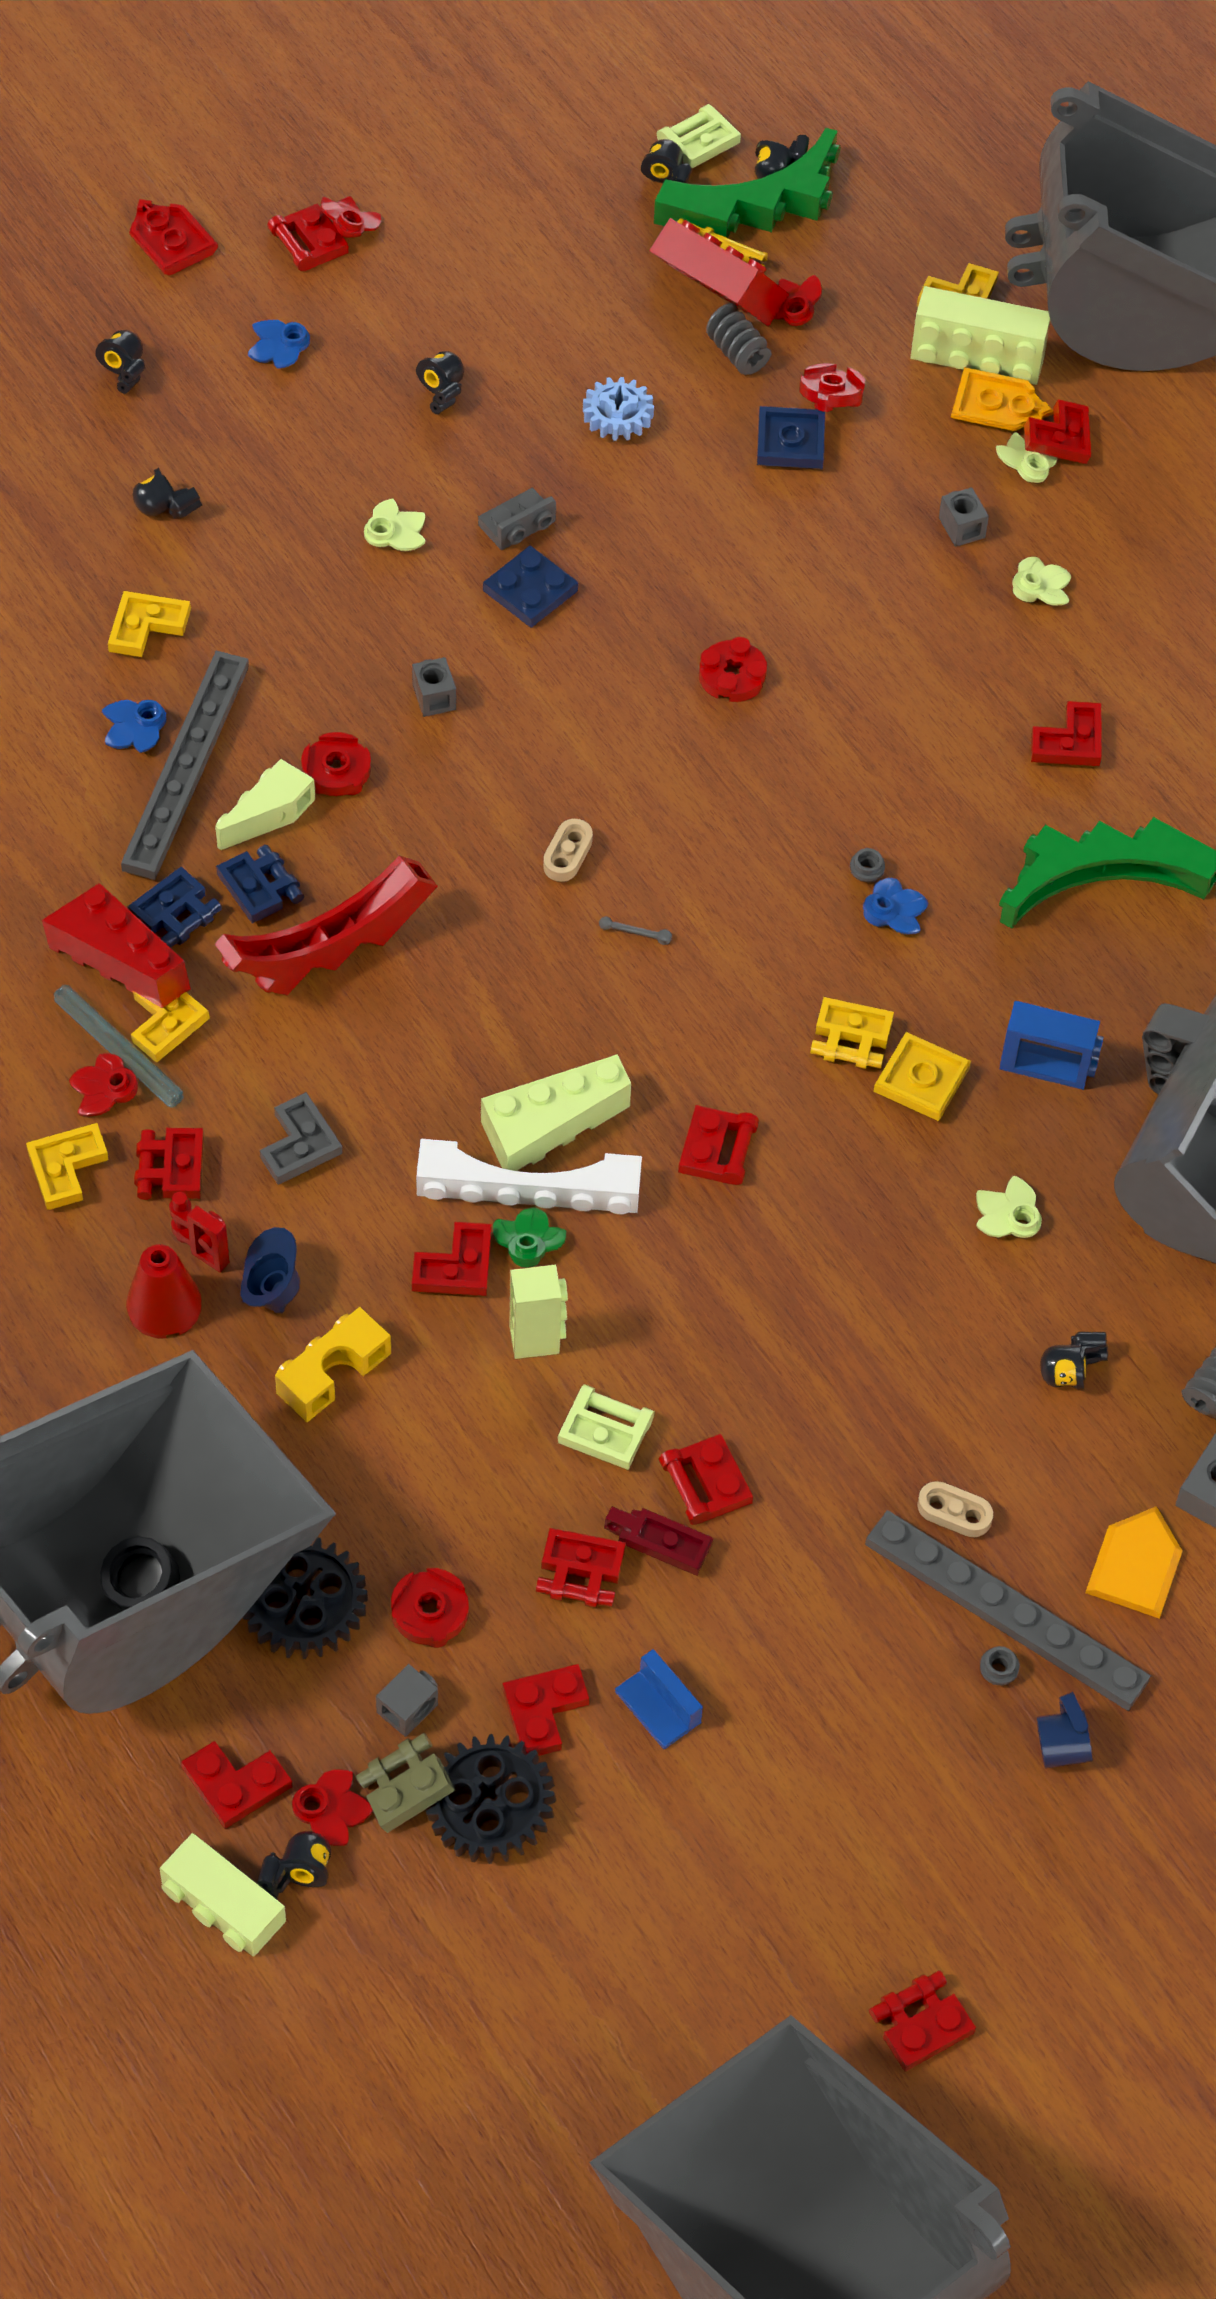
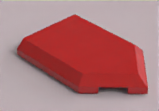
[129,199,218,276]

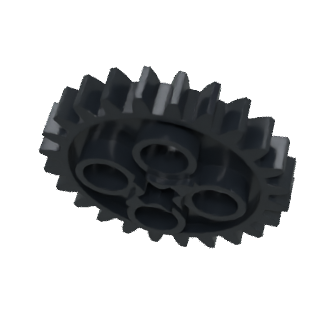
[243,1537,368,1659]
[426,1734,556,1864]

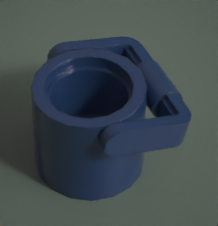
[1036,1692,1093,1769]

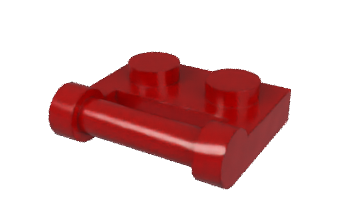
[267,203,349,271]
[678,1105,759,1185]
[658,1434,753,1525]

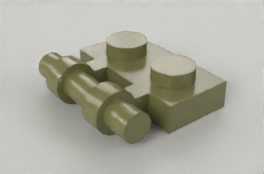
[356,1733,455,1833]

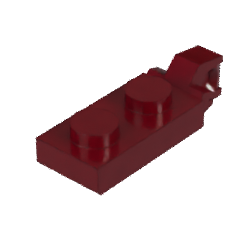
[604,1506,714,1576]

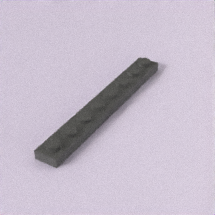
[121,650,249,880]
[865,1510,1151,1711]

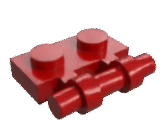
[134,1127,204,1200]
[169,1192,230,1273]
[536,1528,626,1608]
[869,1970,976,2072]

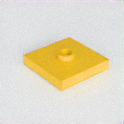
[873,1032,971,1121]

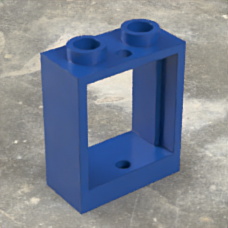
[999,1001,1104,1090]

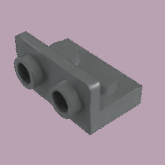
[478,487,556,550]

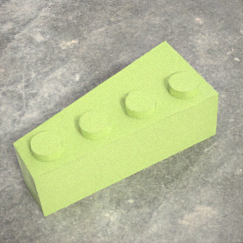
[481,1054,631,1171]

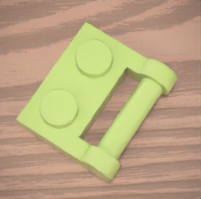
[657,104,741,168]
[558,1384,655,1470]

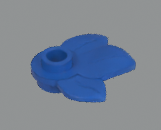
[248,320,310,369]
[102,700,166,753]
[863,878,928,934]

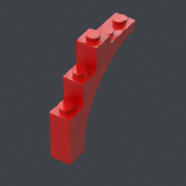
[215,855,438,996]

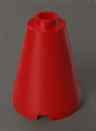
[126,1244,202,1339]

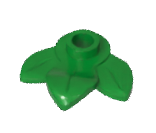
[493,1207,566,1268]

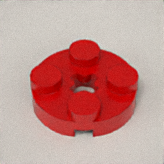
[799,363,865,412]
[699,637,767,702]
[301,732,371,796]
[391,1568,469,1648]

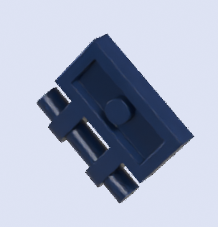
[216,845,304,924]
[128,867,222,948]

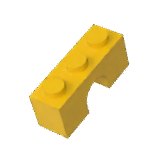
[275,1307,391,1422]

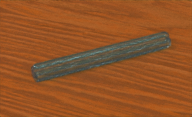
[54,985,184,1108]

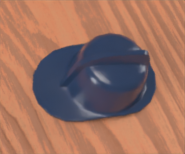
[240,1227,300,1313]

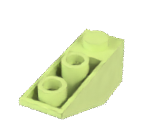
[215,759,315,850]

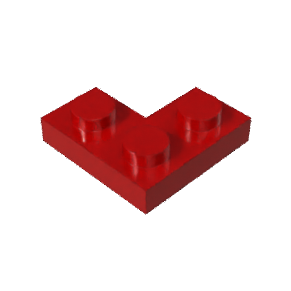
[1024,399,1091,464]
[1031,701,1102,766]
[412,1222,492,1296]
[502,1664,589,1756]
[181,1741,293,1829]

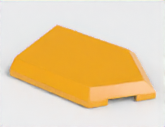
[951,367,1053,431]
[1085,1506,1182,1619]

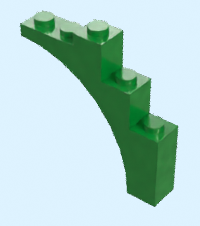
[654,128,841,238]
[999,817,1216,929]

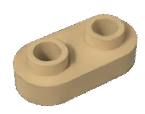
[543,819,593,882]
[917,1481,993,1537]

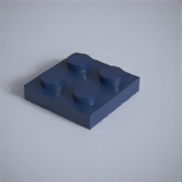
[757,406,825,469]
[483,546,578,628]

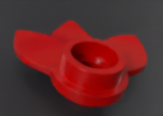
[320,196,381,238]
[774,275,822,326]
[69,1053,138,1117]
[292,1769,373,1847]

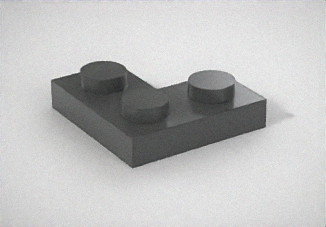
[260,1092,343,1185]

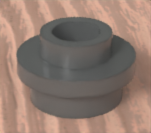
[850,848,885,882]
[980,1646,1020,1685]

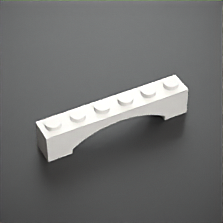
[416,1139,642,1214]

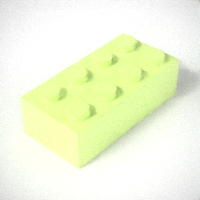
[910,286,1051,385]

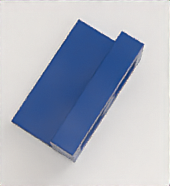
[615,1649,703,1750]

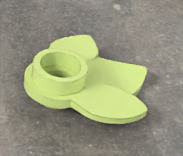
[996,432,1057,483]
[364,499,425,551]
[1012,557,1071,606]
[976,1176,1042,1238]

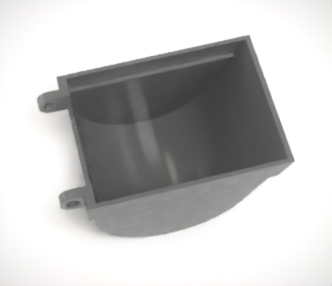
[1005,81,1216,371]
[0,1350,336,1714]
[589,2015,1011,2299]

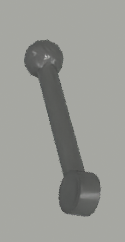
[599,916,672,945]

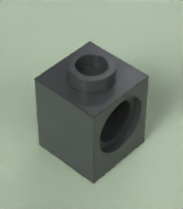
[939,487,989,547]
[412,657,456,717]
[376,1664,438,1737]

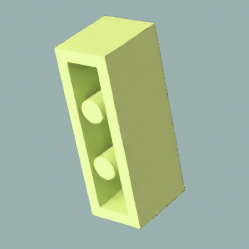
[509,1265,568,1359]
[160,1833,286,1957]

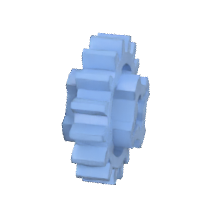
[583,377,654,441]

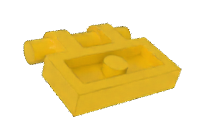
[810,997,894,1069]

